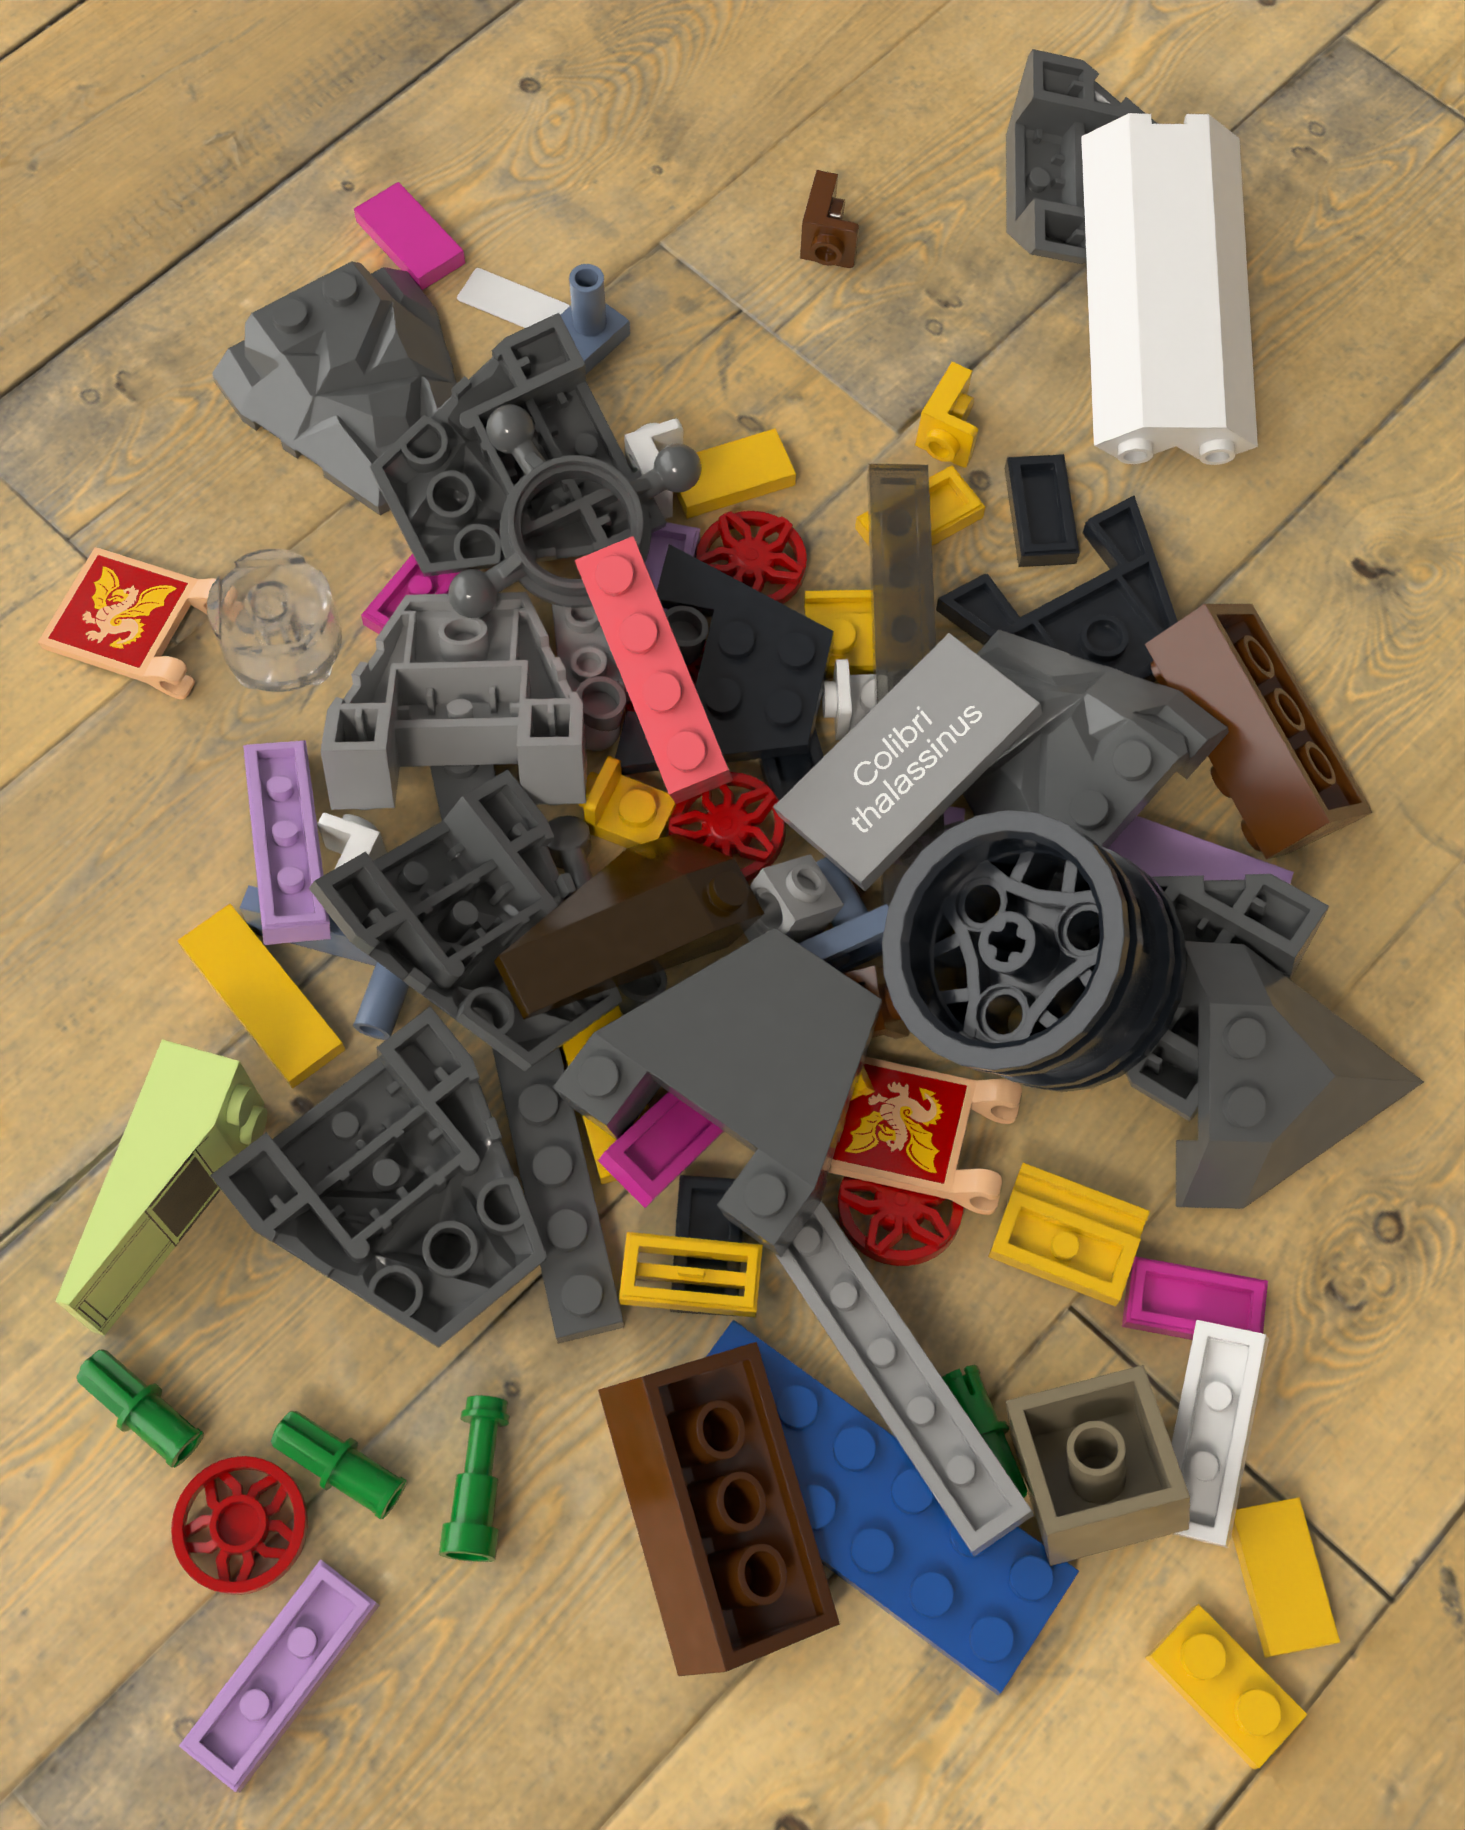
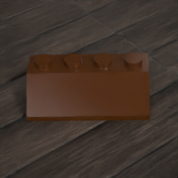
[1145,604,1373,860]
[598,1342,840,1676]

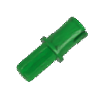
[76,1349,204,1468]
[942,1365,1027,1498]
[271,1411,407,1519]

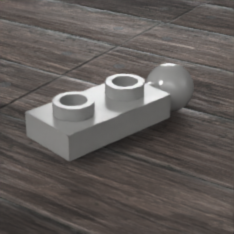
[552,604,621,751]

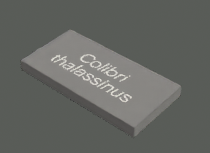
[773,633,1043,891]

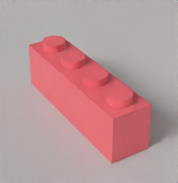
[574,536,734,804]

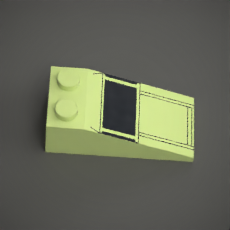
[55,1039,267,1336]

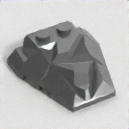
[212,261,457,515]
[369,313,667,577]
[963,629,1229,884]
[309,770,623,1071]
[210,1006,547,1348]

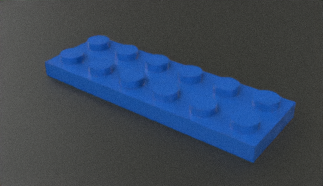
[706,1320,1079,1695]

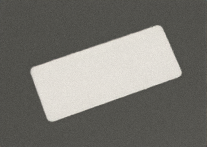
[457,268,569,328]

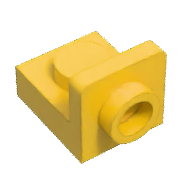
[915,362,978,468]
[578,756,676,848]

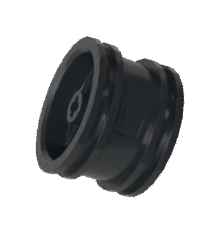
[882,810,1187,1092]

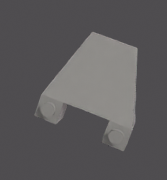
[321,592,587,810]

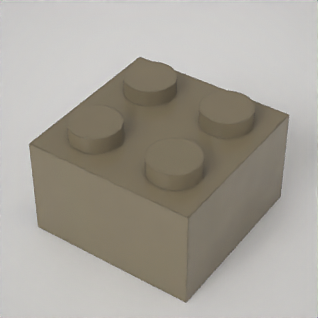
[1006,1365,1190,1566]

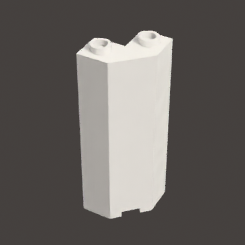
[1082,113,1258,465]

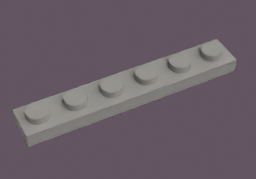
[774,1201,1034,1556]

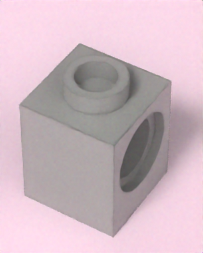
[744,854,844,943]

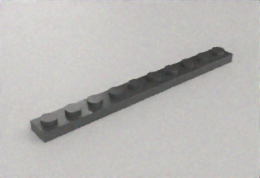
[430,765,624,1344]

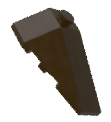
[494,834,765,1020]

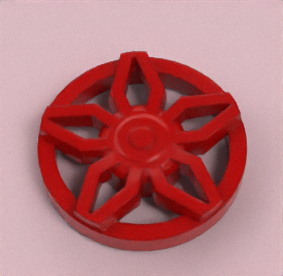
[696,511,807,604]
[669,772,786,882]
[838,1176,964,1266]
[171,1456,308,1595]

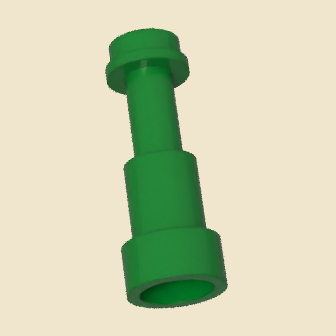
[439,1395,510,1562]

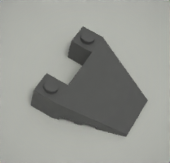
[553,928,882,1258]

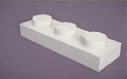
[1172,1320,1269,1548]

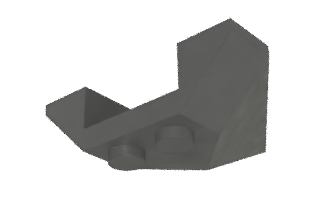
[1006,49,1158,264]
[1048,874,1329,1121]
[1176,941,1424,1209]

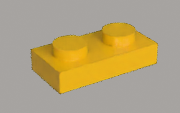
[1145,1604,1308,1769]

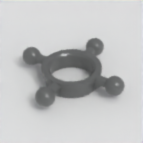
[448,404,702,618]

